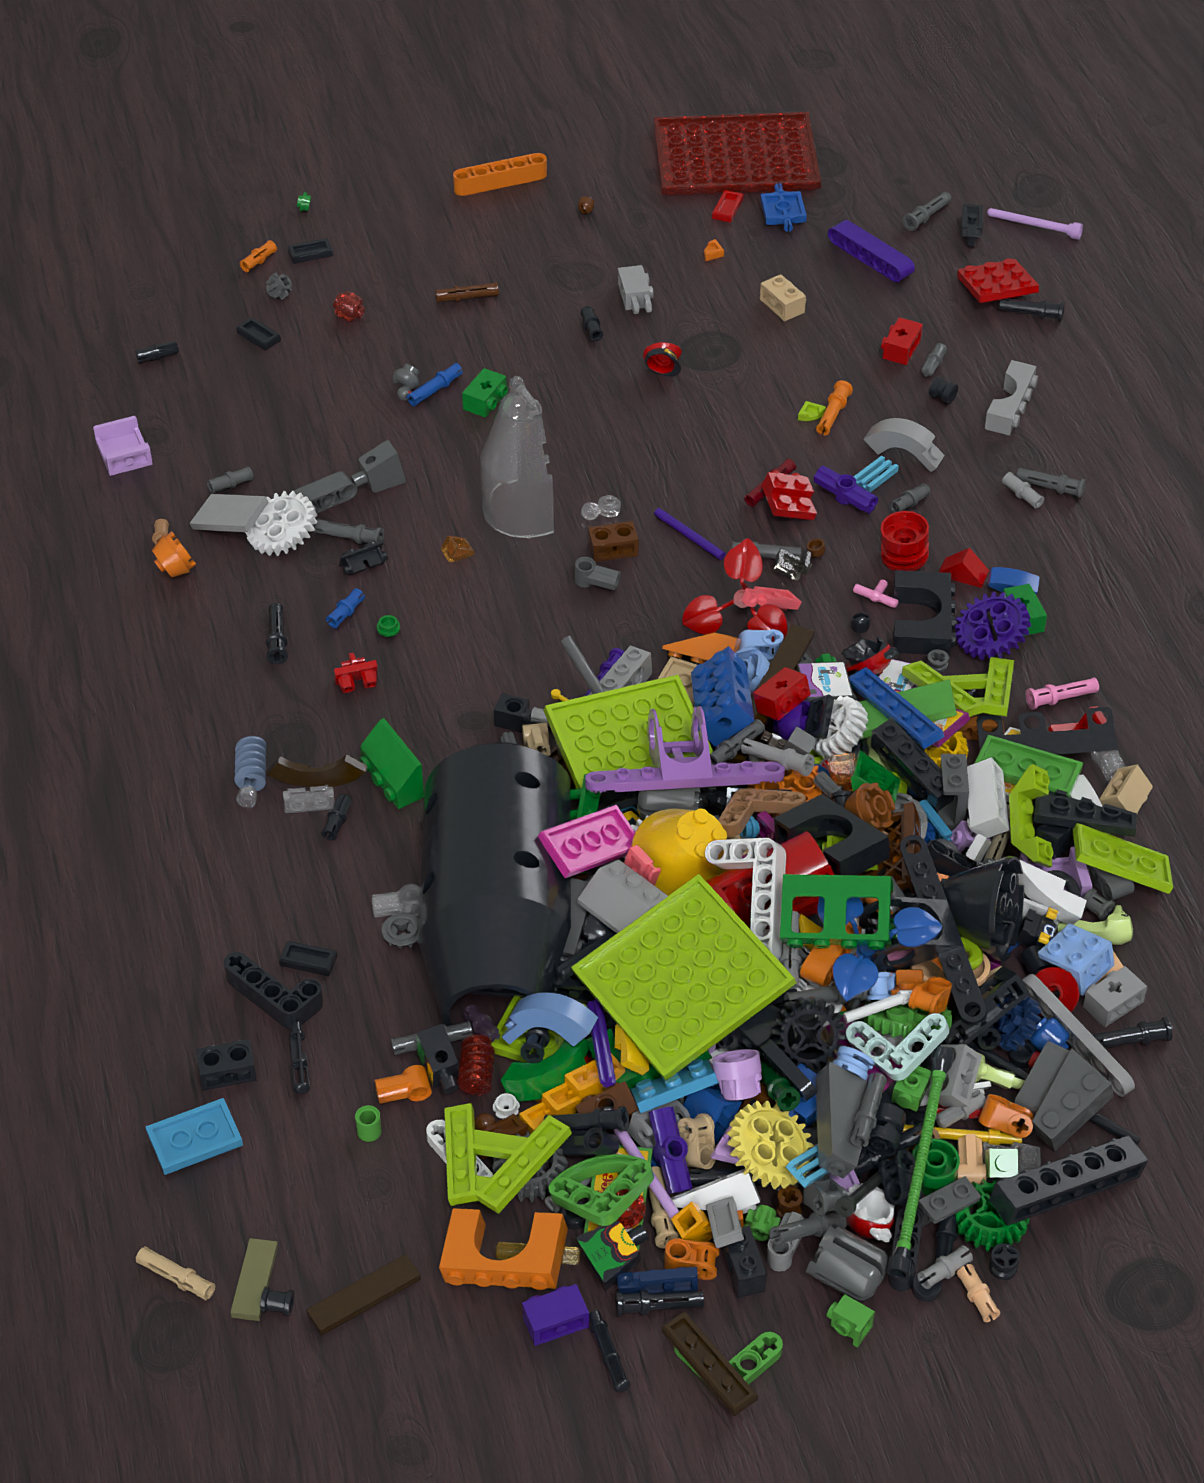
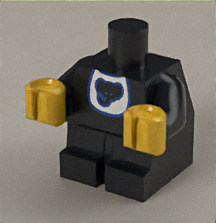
[1017,907,1058,948]

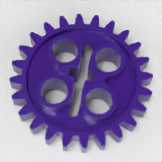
[955,592,1031,660]

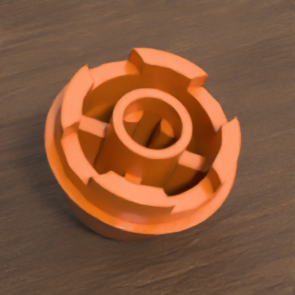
[152,531,196,577]

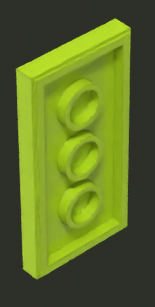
[1073,823,1173,894]

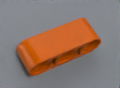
[800,922,862,987]

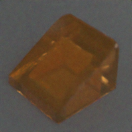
[441,536,475,562]

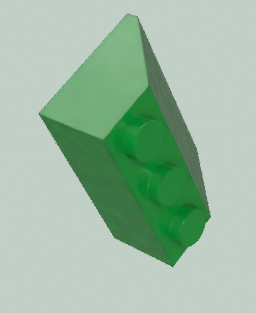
[359,718,424,809]
[851,750,901,805]

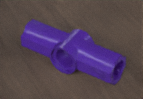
[814,465,878,514]
[648,1106,693,1194]

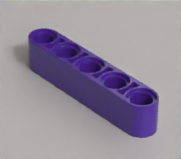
[828,220,915,282]

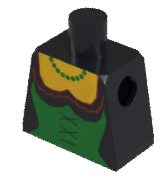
[417,1024,459,1094]
[576,1221,649,1291]

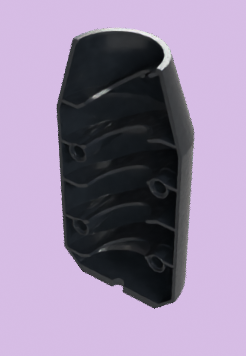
[418,742,571,1026]

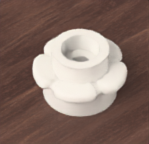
[493,1093,520,1119]

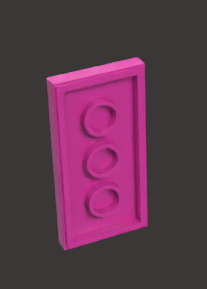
[538,805,635,878]

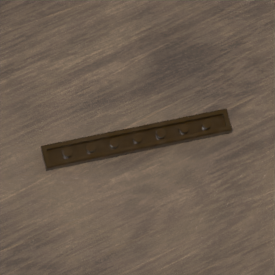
[726,624,814,764]

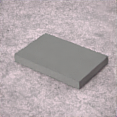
[190,494,269,532]

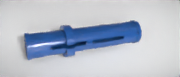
[407,363,463,407]

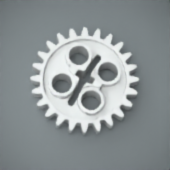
[245,491,317,556]

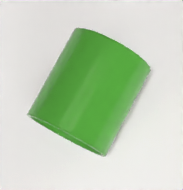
[355,1105,382,1142]

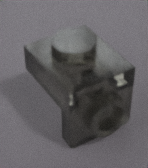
[773,548,812,581]

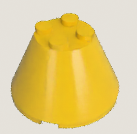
[631,809,729,896]

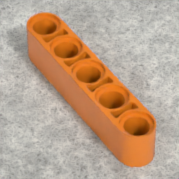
[453,153,547,196]

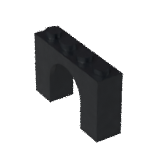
[893,570,956,656]
[774,794,890,876]

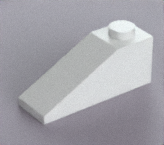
[671,1168,761,1214]

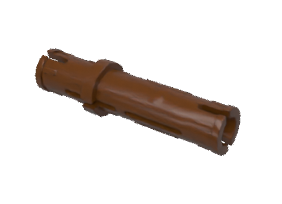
[435,282,499,303]

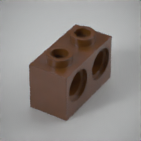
[588,521,639,562]

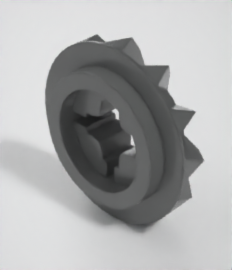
[382,913,419,949]

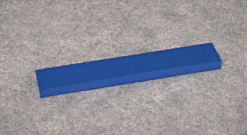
[848,667,945,749]

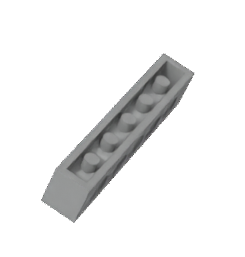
[556,646,652,757]

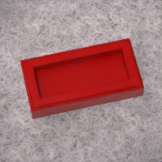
[712,190,744,223]

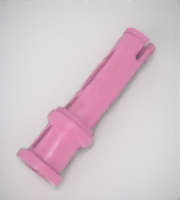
[1026,677,1099,710]

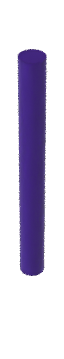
[654,508,726,560]

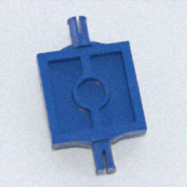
[760,183,807,232]

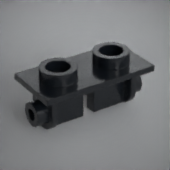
[339,541,388,575]

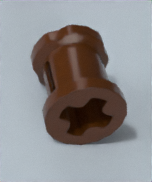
[776,1186,803,1220]

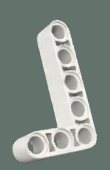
[705,838,786,961]

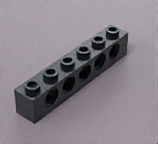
[989,1135,1148,1226]

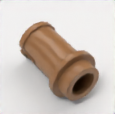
[152,519,169,545]

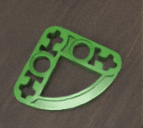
[549,1154,654,1226]

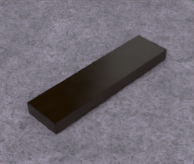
[306,1254,421,1336]
[662,1311,758,1416]

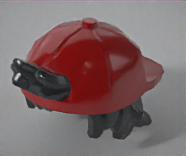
[841,636,900,675]

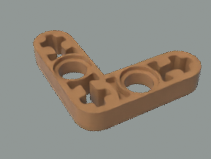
[719,788,806,837]

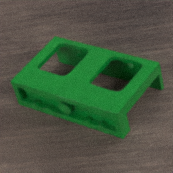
[780,874,894,950]

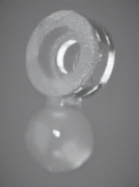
[581,495,621,520]

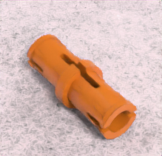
[240,240,277,272]

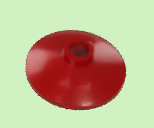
[1035,967,1080,1018]

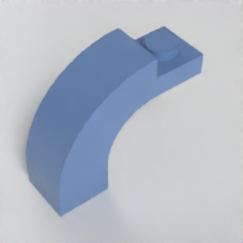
[502,993,598,1046]

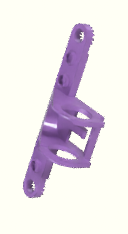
[585,706,785,793]

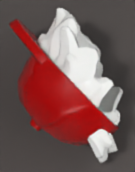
[846,1183,894,1242]

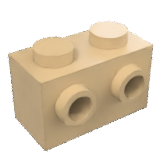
[760,274,806,321]
[1099,764,1153,814]

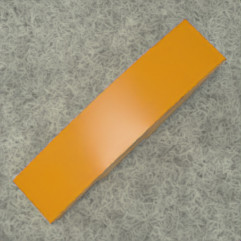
[519,1053,625,1134]

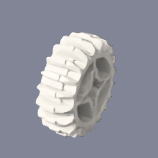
[813,696,869,758]

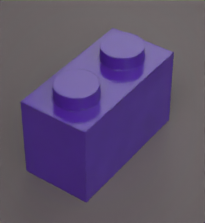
[522,1284,589,1346]

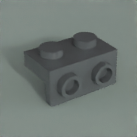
[918,1176,981,1227]

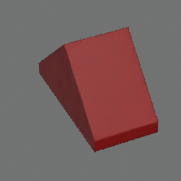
[939,547,989,588]

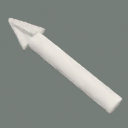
[843,990,913,1023]

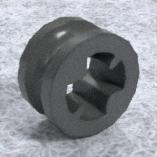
[927,649,949,673]

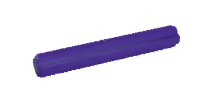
[587,999,616,1088]

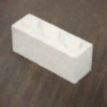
[967,757,1009,838]

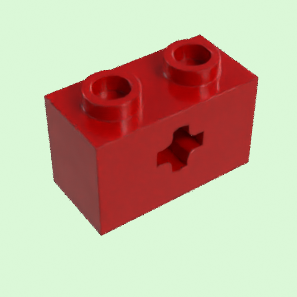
[881,317,923,365]
[753,667,811,721]

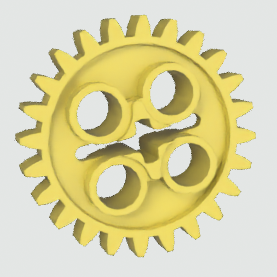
[727,1101,814,1189]

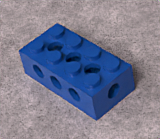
[691,646,754,747]

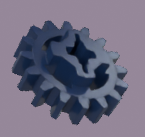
[993,996,1042,1052]

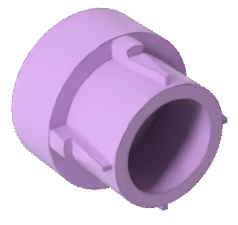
[712,1049,762,1100]

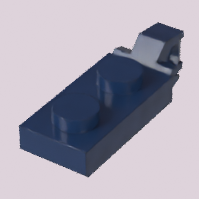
[617,1267,698,1293]

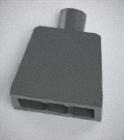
[351,440,406,493]

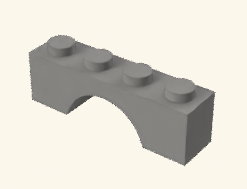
[985,360,1038,436]

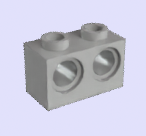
[926,1044,982,1107]

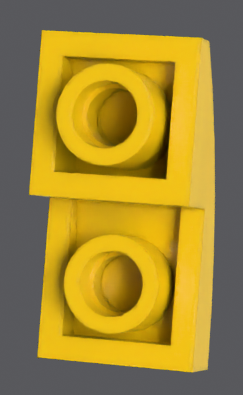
[615,1024,649,1075]

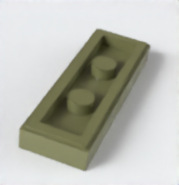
[230,1238,278,1321]

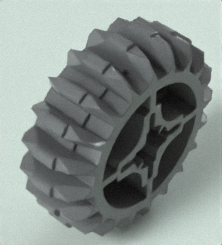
[492,1130,568,1203]

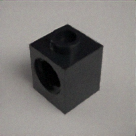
[494,693,532,733]

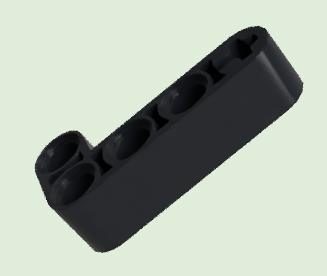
[224,952,323,1029]

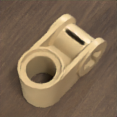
[678,1113,716,1169]

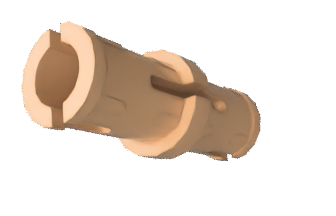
[957,1264,1000,1322]

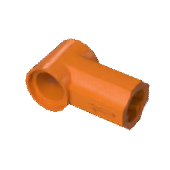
[374,1065,432,1104]

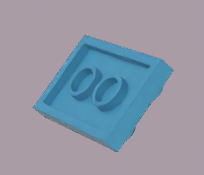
[631,1059,718,1113]
[145,1098,243,1175]

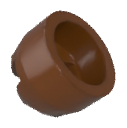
[578,196,595,214]
[807,538,826,558]

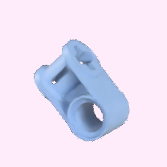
[739,629,784,660]
[867,972,896,1000]

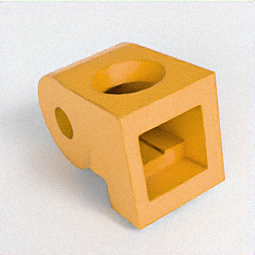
[671,1201,713,1242]

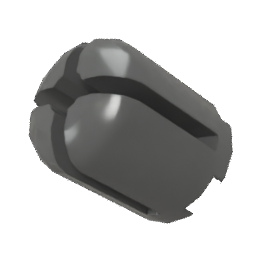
[637,787,700,820]
[806,1223,888,1302]

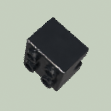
[717,1004,783,1062]

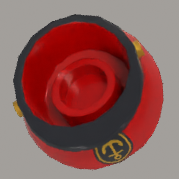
[643,342,682,377]

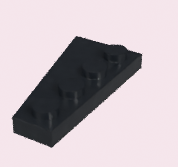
[1033,789,1137,837]

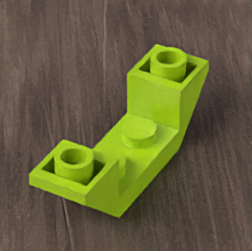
[1009,764,1053,868]

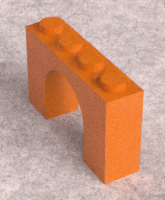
[439,1209,568,1290]

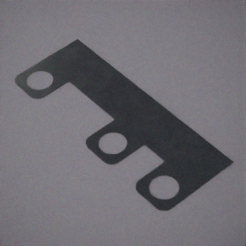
[977,707,1118,755]

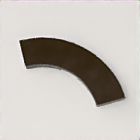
[267,755,367,788]

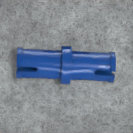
[326,588,365,628]

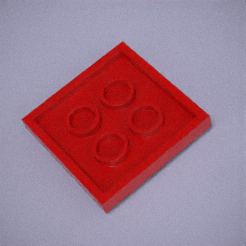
[957,258,1039,303]

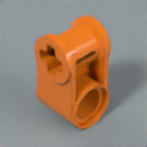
[908,977,952,1015]
[979,1094,1034,1138]
[663,1238,720,1280]

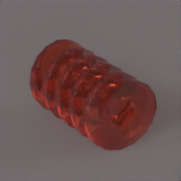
[458,1035,495,1095]

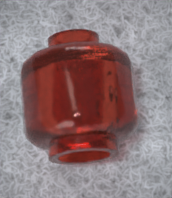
[333,291,365,322]

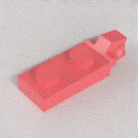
[740,586,802,611]

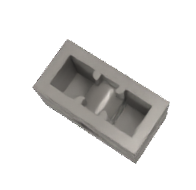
[1083,966,1147,1027]

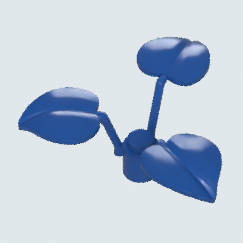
[818,897,942,1002]

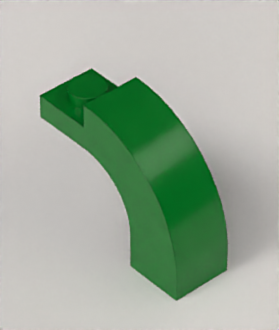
[501,1038,589,1101]

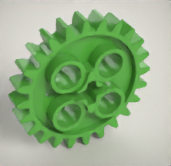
[863,1000,952,1039]

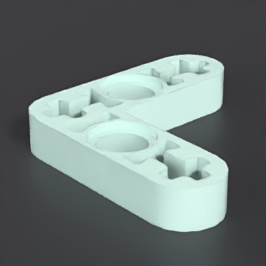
[846,1013,949,1081]

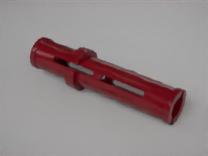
[744,458,796,507]

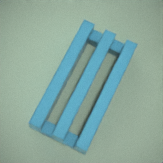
[854,456,899,492]
[786,1145,830,1187]

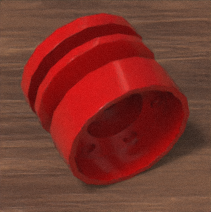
[881,511,929,571]

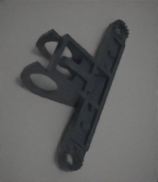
[857,835,986,1026]

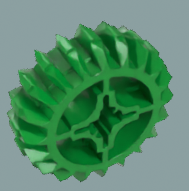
[955,1178,1030,1252]

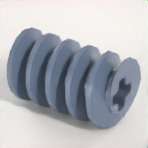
[234,736,267,792]

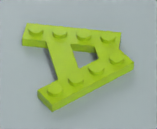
[902,657,1014,717]
[445,1103,572,1214]

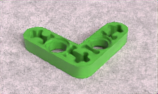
[673,1332,783,1384]

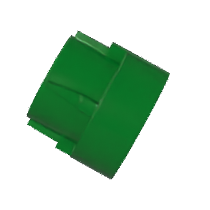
[912,1139,960,1195]

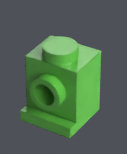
[891,1066,932,1111]
[827,1294,875,1348]

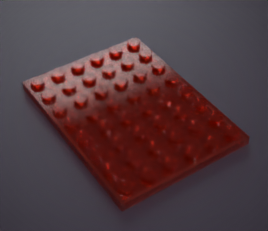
[654,112,821,195]

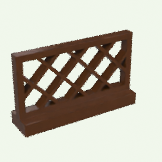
[857,802,921,894]

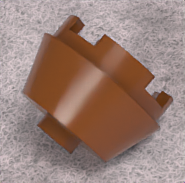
[845,783,895,832]

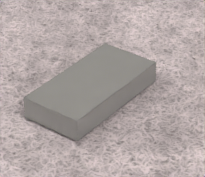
[706,1196,744,1248]

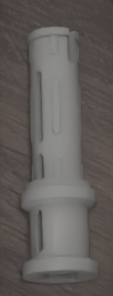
[741,738,815,776]

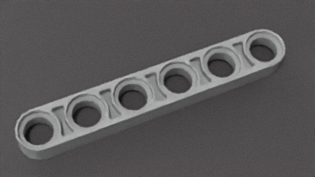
[1022,974,1135,1097]

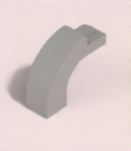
[864,418,945,472]

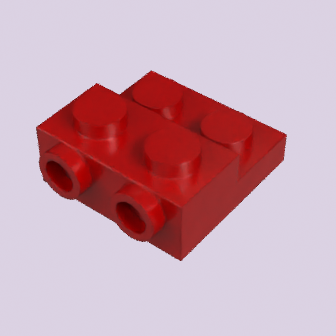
[761,470,817,520]

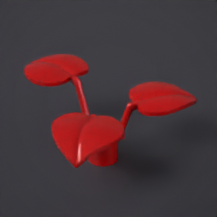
[682,538,788,642]

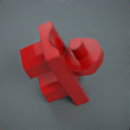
[334,652,378,693]

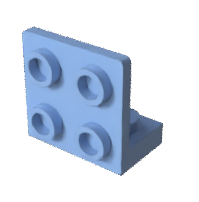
[1038,924,1114,996]

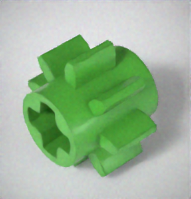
[744,1205,781,1241]

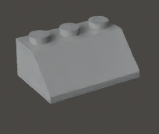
[577,859,668,933]

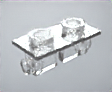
[283,785,335,813]

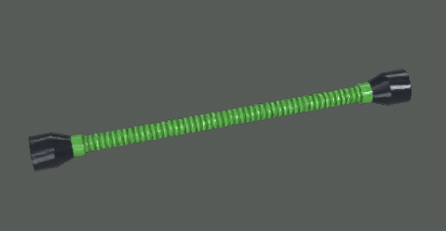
[887,1046,955,1279]

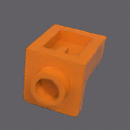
[891,969,924,995]

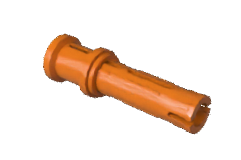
[816,380,853,436]

